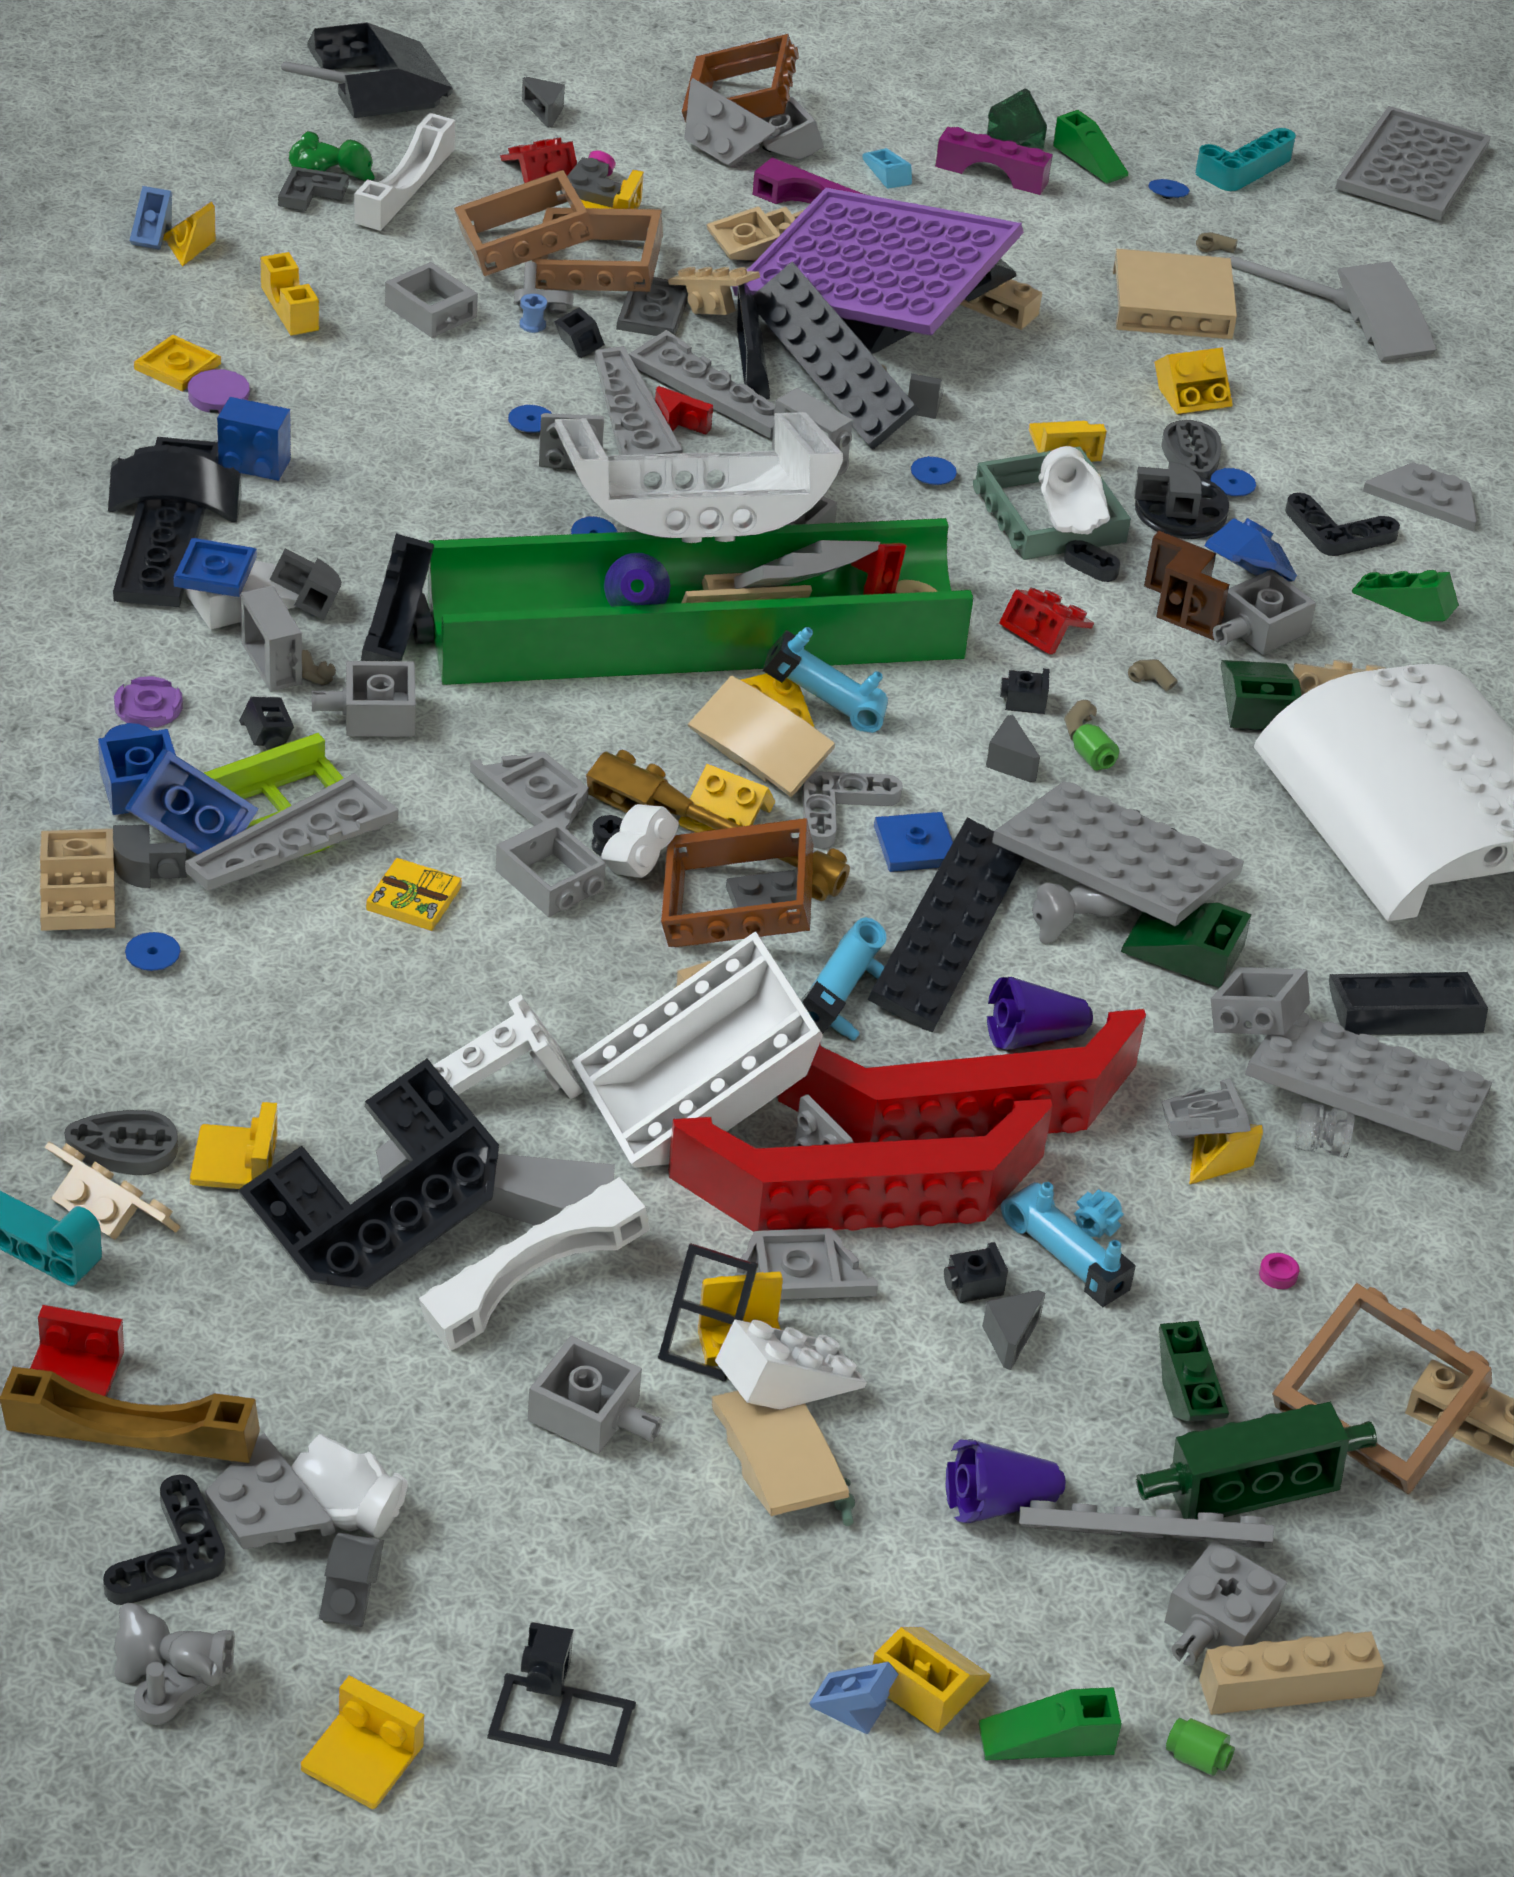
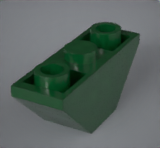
[1159,1321,1229,1422]

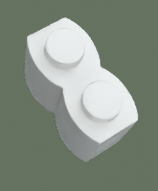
[601,804,679,878]

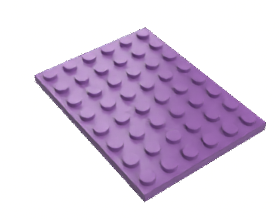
[732,188,1024,336]

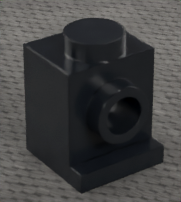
[554,307,605,358]
[1000,668,1050,714]
[239,697,294,750]
[944,1242,1008,1303]
[521,1622,574,1697]

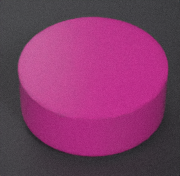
[588,150,616,176]
[1259,1253,1299,1289]

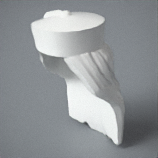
[1038,446,1110,535]
[291,1434,408,1539]

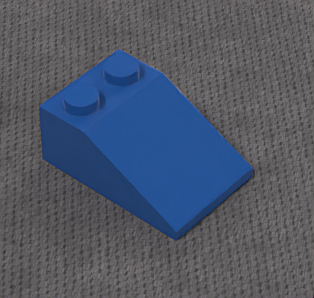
[124,749,259,855]

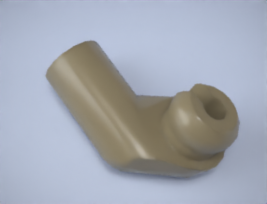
[1196,232,1238,253]
[302,650,336,685]
[1128,659,1178,692]
[1064,699,1097,741]

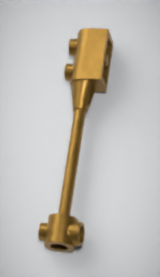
[586,750,850,901]

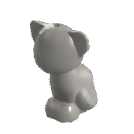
[1032,882,1131,944]
[115,1603,235,1687]

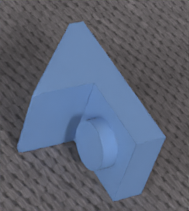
[129,186,172,250]
[809,1662,899,1734]

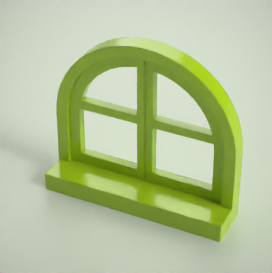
[204,733,344,857]

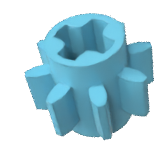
[1074,1189,1124,1238]

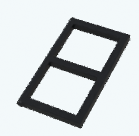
[658,1243,758,1381]
[487,1673,636,1767]

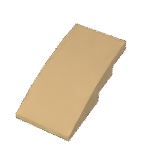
[706,206,804,261]
[688,675,835,797]
[40,829,115,931]
[712,1390,849,1516]

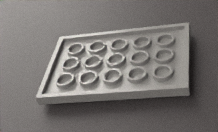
[1335,106,1491,221]
[992,781,1244,926]
[1245,1012,1492,1151]

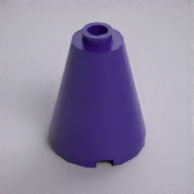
[604,553,670,607]
[987,977,1093,1050]
[945,1439,1066,1523]

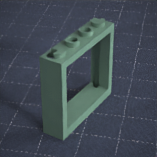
[973,446,1131,560]

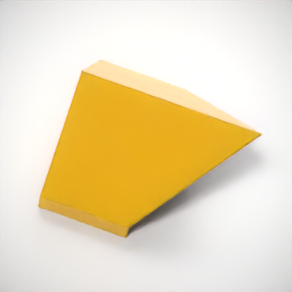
[163,202,216,267]
[1189,1124,1263,1185]

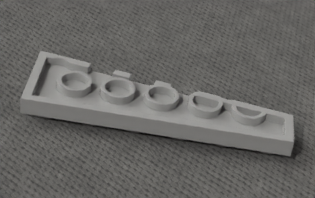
[629,330,776,438]
[595,346,683,455]
[185,773,399,891]
[1019,1500,1274,1549]

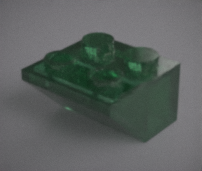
[986,88,1047,150]

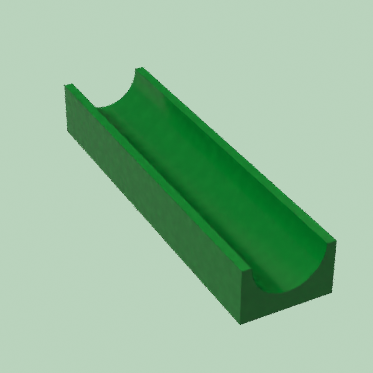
[427,518,973,685]

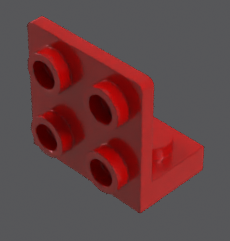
[500,137,577,183]
[999,587,1094,654]
[30,1305,124,1397]

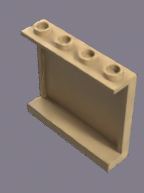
[1113,248,1237,339]

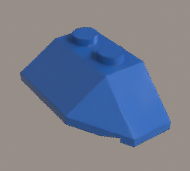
[1204,518,1297,582]

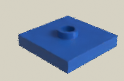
[174,538,257,597]
[874,812,953,872]

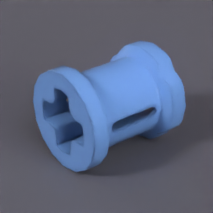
[520,294,547,333]

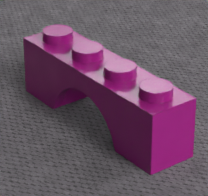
[935,126,1053,195]
[752,157,865,204]

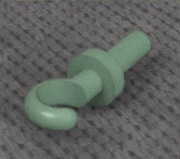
[834,1478,855,1526]

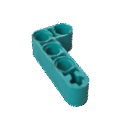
[1195,128,1296,192]
[0,1191,102,1286]

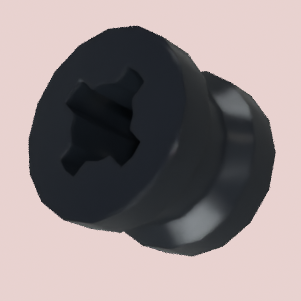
[592,815,623,856]

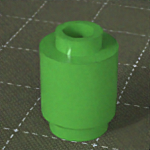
[1073,724,1120,771]
[1166,1718,1235,1776]

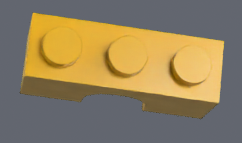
[260,252,319,336]

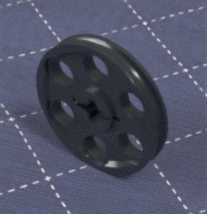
[1135,476,1229,539]

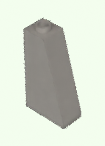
[481,1154,615,1225]

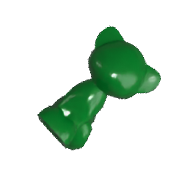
[288,131,375,181]

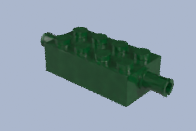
[1136,1401,1377,1520]

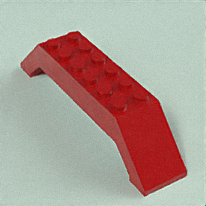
[777,1009,1146,1143]
[668,1099,1053,1232]

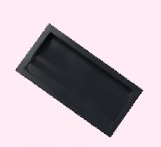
[737,283,770,399]
[1329,972,1488,1035]

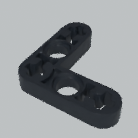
[1285,492,1400,556]
[103,1474,226,1605]

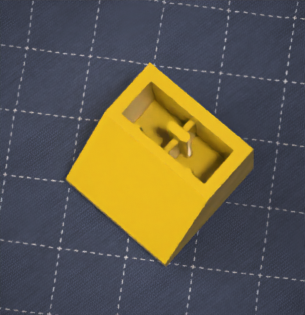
[1154,347,1233,414]
[872,1627,991,1733]

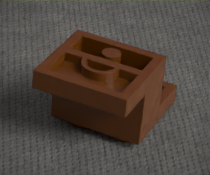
[1144,530,1230,640]

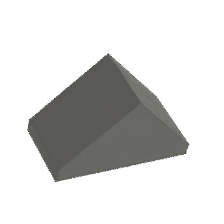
[522,77,565,128]
[908,373,944,419]
[986,715,1040,782]
[982,1290,1046,1370]

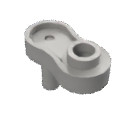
[514,262,574,314]
[134,1662,208,1725]

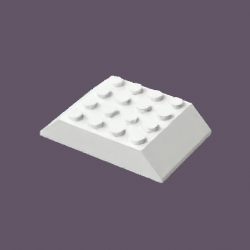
[572,931,823,1168]

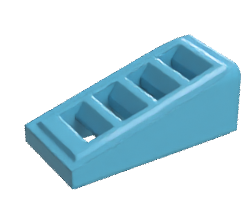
[862,148,912,189]

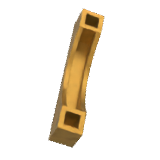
[0,1366,260,1463]

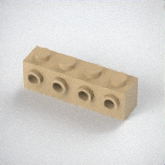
[960,279,1042,330]
[1405,1359,1514,1467]
[1199,1631,1384,1715]

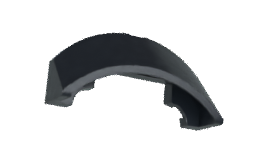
[108,445,242,522]
[360,533,435,661]

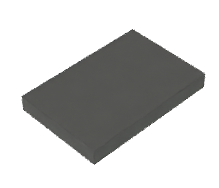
[616,277,688,336]

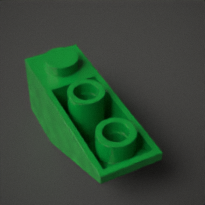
[1053,109,1128,184]
[1352,570,1459,622]
[978,1687,1122,1761]

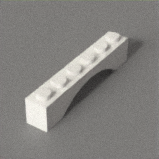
[354,113,455,231]
[419,1177,650,1351]

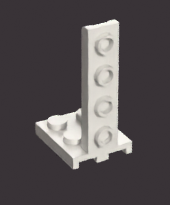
[433,994,583,1099]

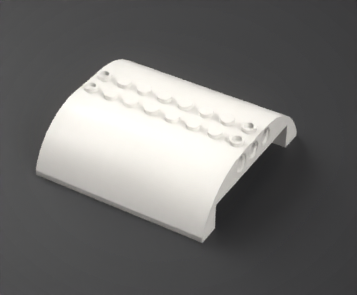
[555,412,843,543]
[1254,664,1514,922]

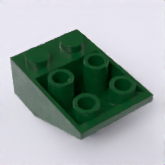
[1221,660,1302,730]
[1121,902,1252,988]

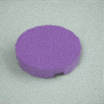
[188,369,250,414]
[114,676,183,728]

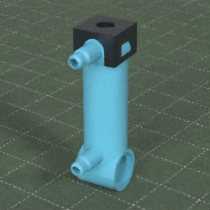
[763,627,888,733]
[801,917,887,1041]
[1001,1182,1136,1308]

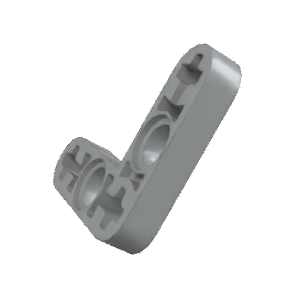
[802,771,903,849]

